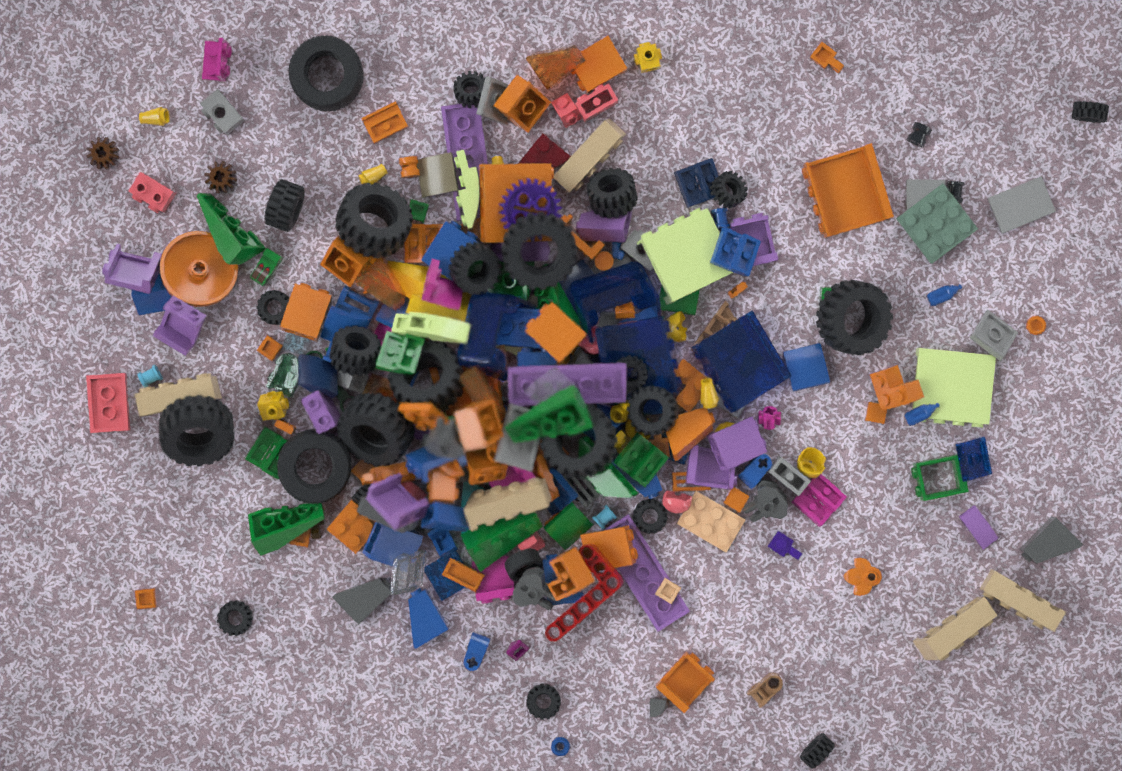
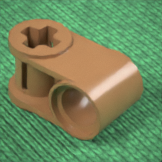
[746,672,783,708]

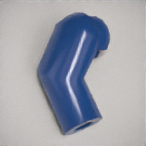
[612,242,625,261]

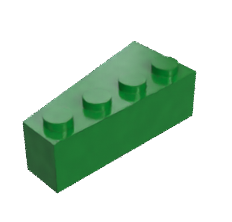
[460,511,543,572]

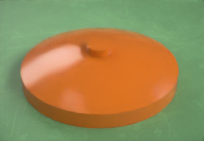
[160,231,238,307]

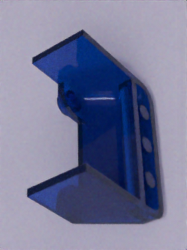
[570,262,662,343]
[457,292,536,381]

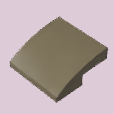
[417,152,459,198]

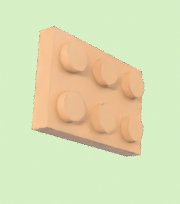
[677,491,745,553]

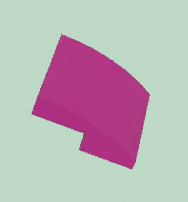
[791,474,847,527]

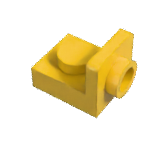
[615,430,631,454]

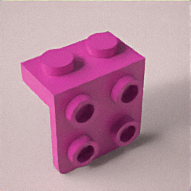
[471,555,515,604]

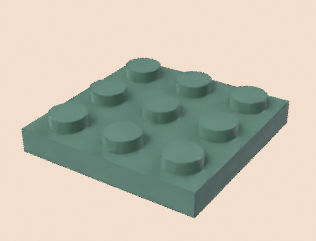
[896,183,978,264]

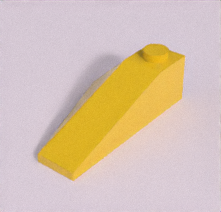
[364,258,448,298]
[406,292,487,337]

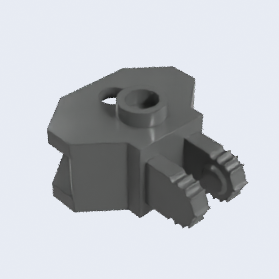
[426,417,465,459]
[743,479,788,522]
[513,566,556,610]

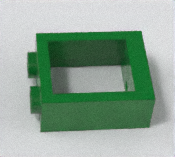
[911,454,969,501]

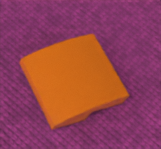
[404,224,443,263]

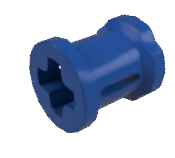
[711,208,730,230]

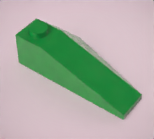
[197,193,266,265]

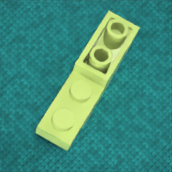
[454,150,480,230]
[391,312,471,343]

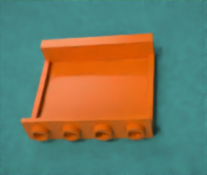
[802,143,894,238]
[479,163,554,243]

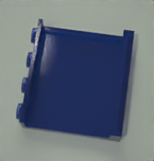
[692,310,792,413]
[595,315,682,406]

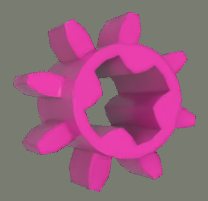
[758,406,781,430]

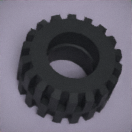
[587,168,638,219]
[264,179,305,232]
[448,242,502,295]
[330,325,381,376]
[627,386,679,435]

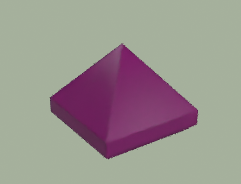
[506,640,529,661]

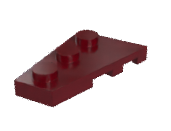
[518,133,571,169]

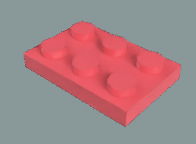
[86,373,130,433]

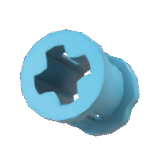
[137,364,163,387]
[592,505,617,530]

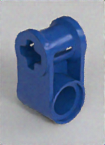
[738,454,772,489]
[464,632,491,671]

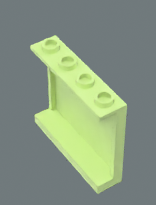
[636,208,734,305]
[912,348,996,428]

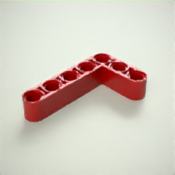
[545,543,623,642]

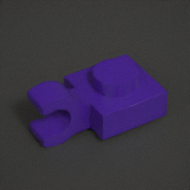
[768,531,802,560]

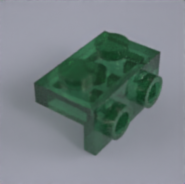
[266,352,298,398]

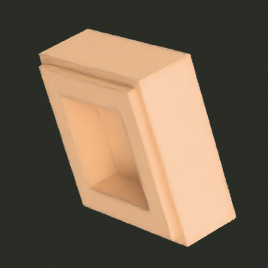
[655,578,681,604]

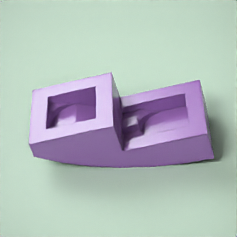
[959,505,998,549]

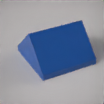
[131,273,172,315]

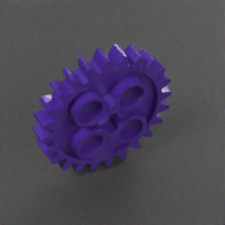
[498,178,562,242]

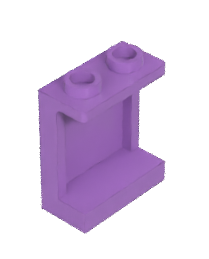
[730,213,778,266]
[102,244,162,294]
[153,296,207,356]
[301,390,341,434]
[707,416,767,471]
[685,445,739,490]
[366,473,429,530]

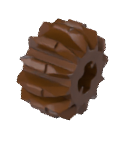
[86,137,120,170]
[204,161,237,194]

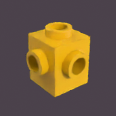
[633,42,662,74]
[257,391,289,421]

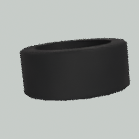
[505,548,543,581]

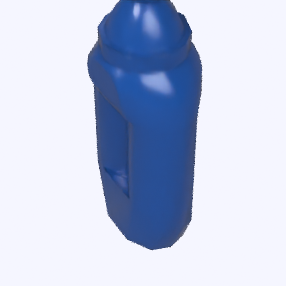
[926,285,962,306]
[904,403,940,426]

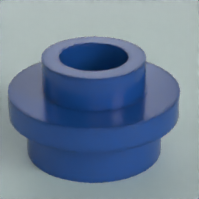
[551,737,570,756]

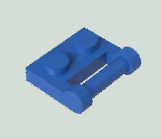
[334,285,380,329]

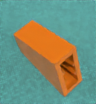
[666,407,716,461]

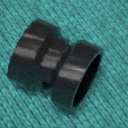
[906,122,932,148]

